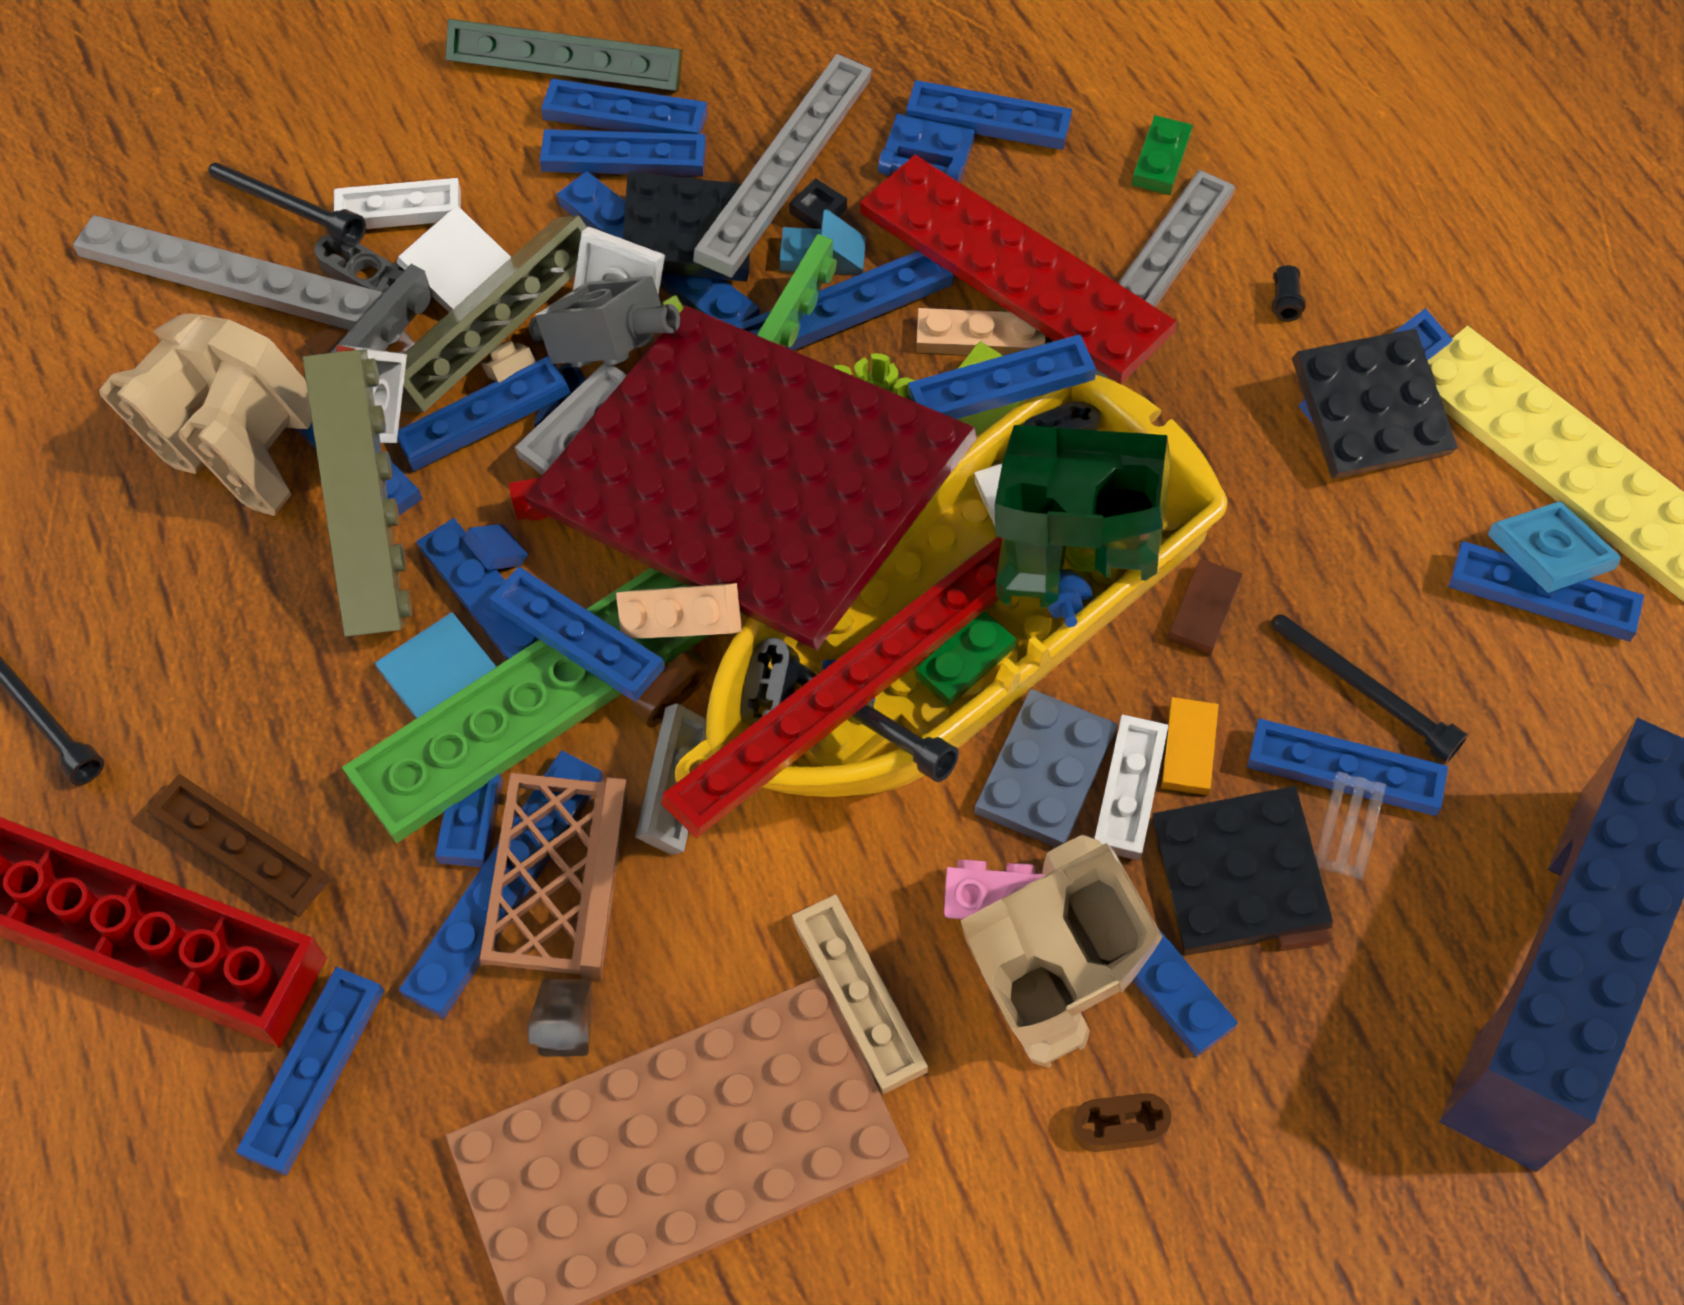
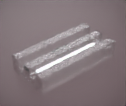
[1315,771,1387,879]

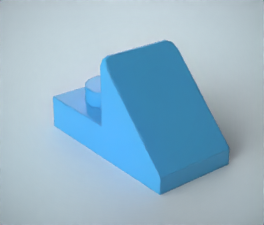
[779,210,866,275]

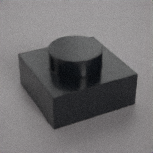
[789,178,847,229]

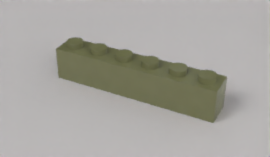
[401,215,587,412]
[302,350,412,637]

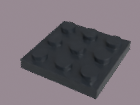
[623,172,750,282]
[1291,328,1458,479]
[1152,786,1333,956]

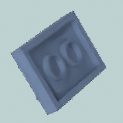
[974,689,1118,848]

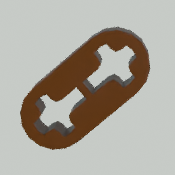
[631,650,710,727]
[1072,1093,1171,1152]

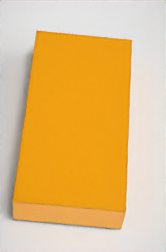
[1160,697,1219,796]

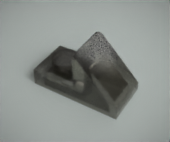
[528,979,592,1057]

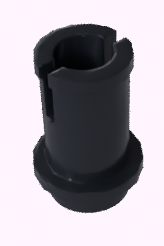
[1271,265,1306,322]

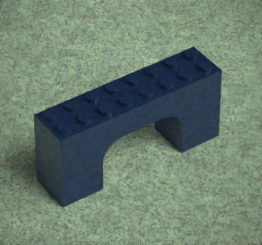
[1439,717,1684,1172]

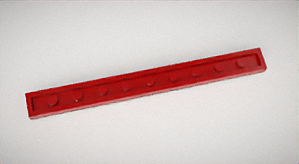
[661,537,1003,839]

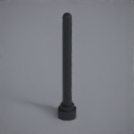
[208,162,366,247]
[1271,614,1469,765]
[771,655,959,782]
[0,656,105,786]

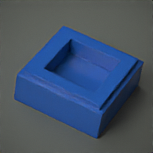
[463,524,528,570]

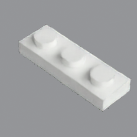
[334,178,461,229]
[1094,714,1168,861]

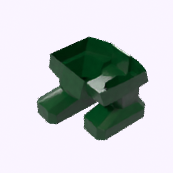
[995,425,1171,608]

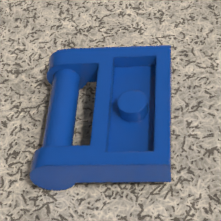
[878,113,975,183]

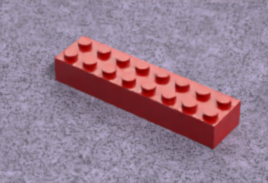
[0,817,327,1048]

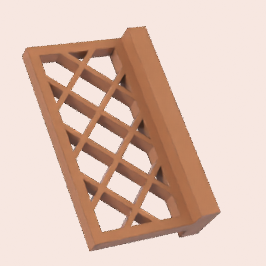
[480,773,627,981]

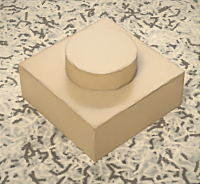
[480,341,536,382]

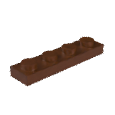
[147,774,331,918]

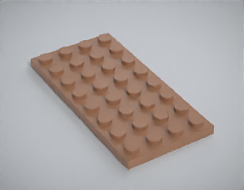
[445,976,909,1305]

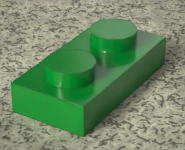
[1131,115,1193,195]
[915,611,1016,707]

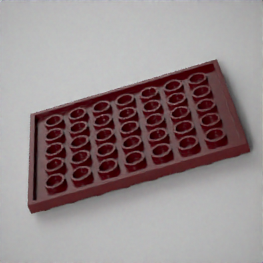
[525,306,977,650]

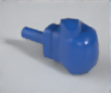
[1047,569,1093,627]

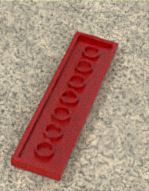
[860,155,1177,384]

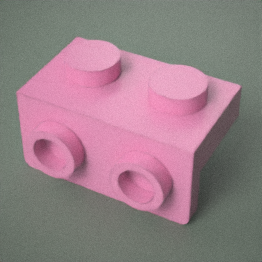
[944,860,1045,919]

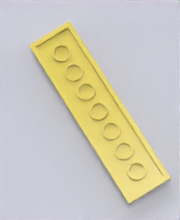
[1428,325,1684,602]

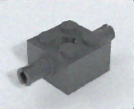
[529,276,680,367]

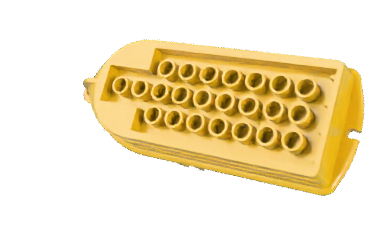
[675,375,1227,797]

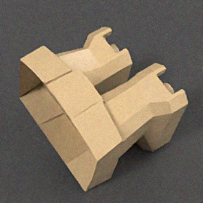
[99,313,312,516]
[960,835,1163,1068]

